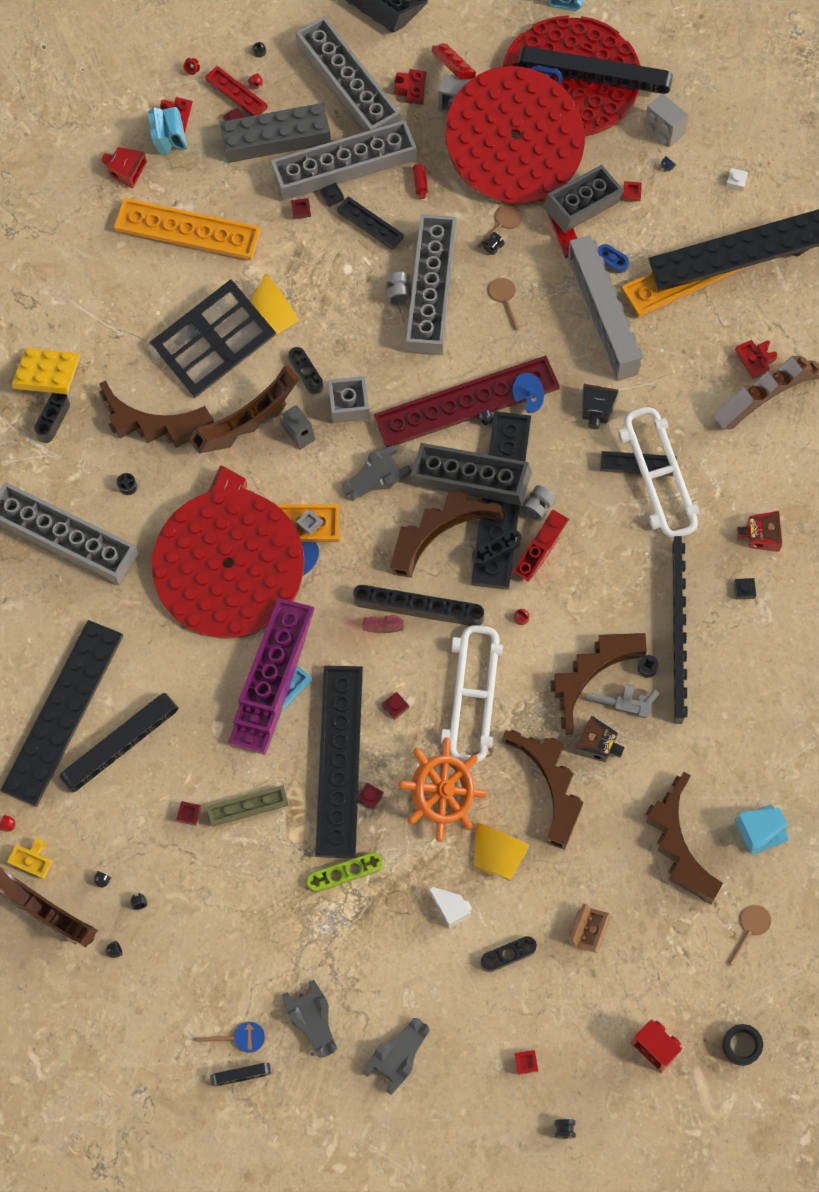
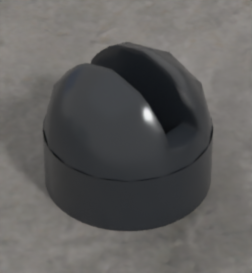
[252,42,266,58]
[477,410,493,426]
[94,871,111,888]
[130,893,147,910]
[106,940,123,958]

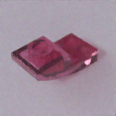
[362,615,404,633]

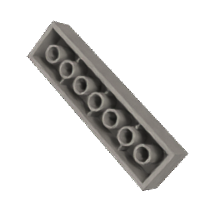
[295,16,401,132]
[271,120,417,200]
[406,214,457,355]
[568,235,643,381]
[0,482,138,586]

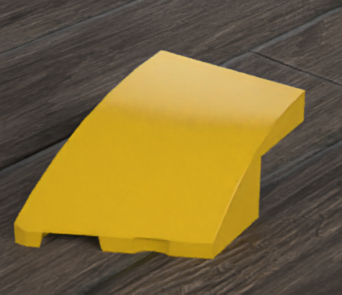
[249,274,299,338]
[474,823,529,882]

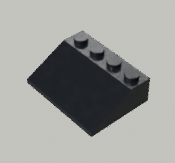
[346,0,428,33]

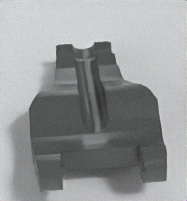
[342,445,412,501]
[282,980,337,1058]
[363,1018,430,1095]

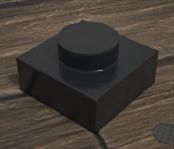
[320,183,344,207]
[734,578,756,600]

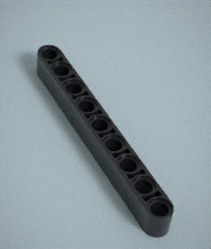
[517,46,673,94]

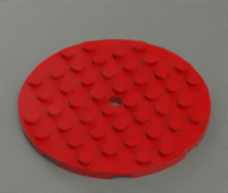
[503,15,640,136]
[445,66,585,205]
[152,489,305,639]

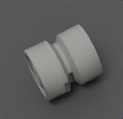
[386,272,411,306]
[521,485,556,521]

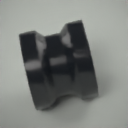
[482,232,505,255]
[117,473,138,495]
[638,655,658,678]
[554,1119,576,1139]

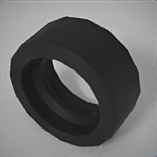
[722,1024,764,1066]

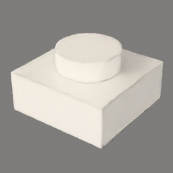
[726,168,748,191]

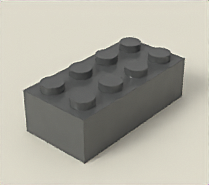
[543,165,624,232]

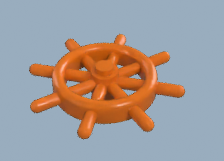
[398,737,487,842]

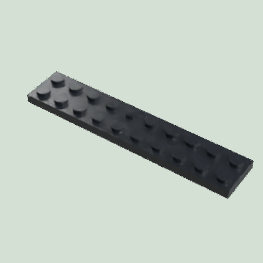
[648,209,819,292]
[471,411,531,590]
[0,620,123,807]
[315,666,363,858]

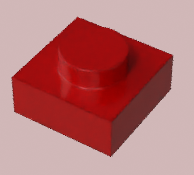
[623,181,642,202]
[514,1050,538,1075]

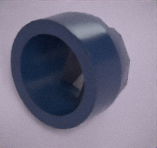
[661,156,676,171]

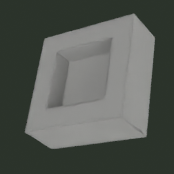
[296,509,323,536]

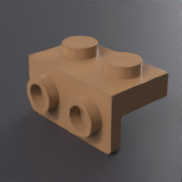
[569,904,611,953]

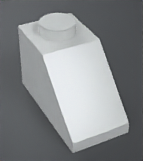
[430,887,472,929]

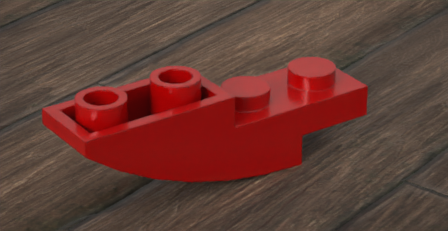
[512,509,569,582]

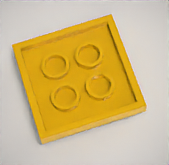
[12,348,80,394]

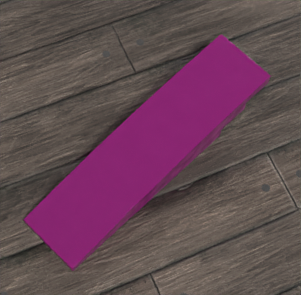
[228,598,315,755]

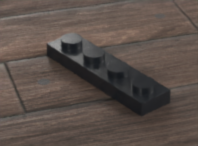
[337,196,404,250]
[600,451,677,476]

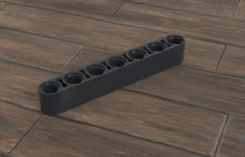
[353,585,484,626]
[59,693,179,793]

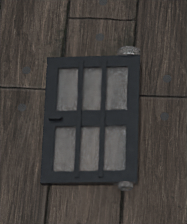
[145,279,277,398]

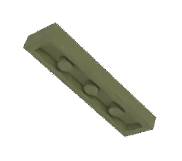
[206,785,289,827]

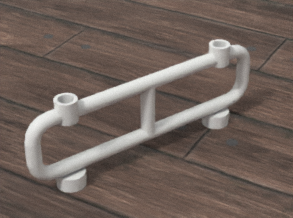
[618,407,700,538]
[441,625,503,763]

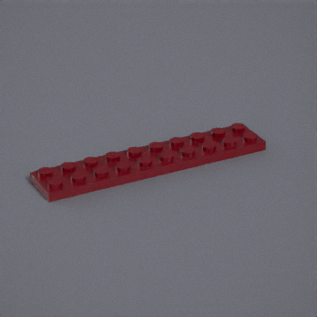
[374,355,560,448]

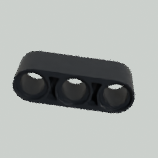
[34,393,70,443]

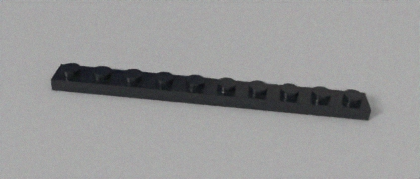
[672,536,688,724]

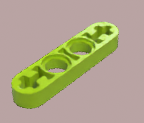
[307,853,383,892]

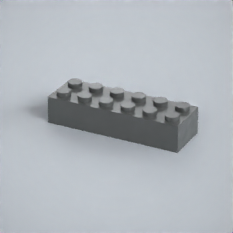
[220,103,331,163]
[410,443,532,506]

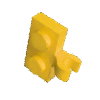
[7,838,53,879]

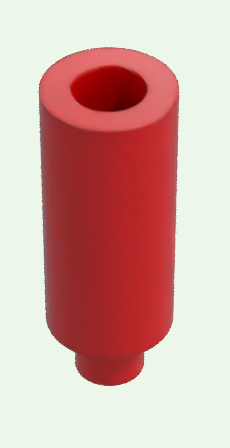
[413,164,428,199]

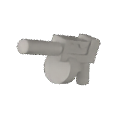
[587,684,660,718]

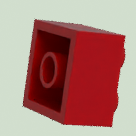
[631,1019,682,1073]

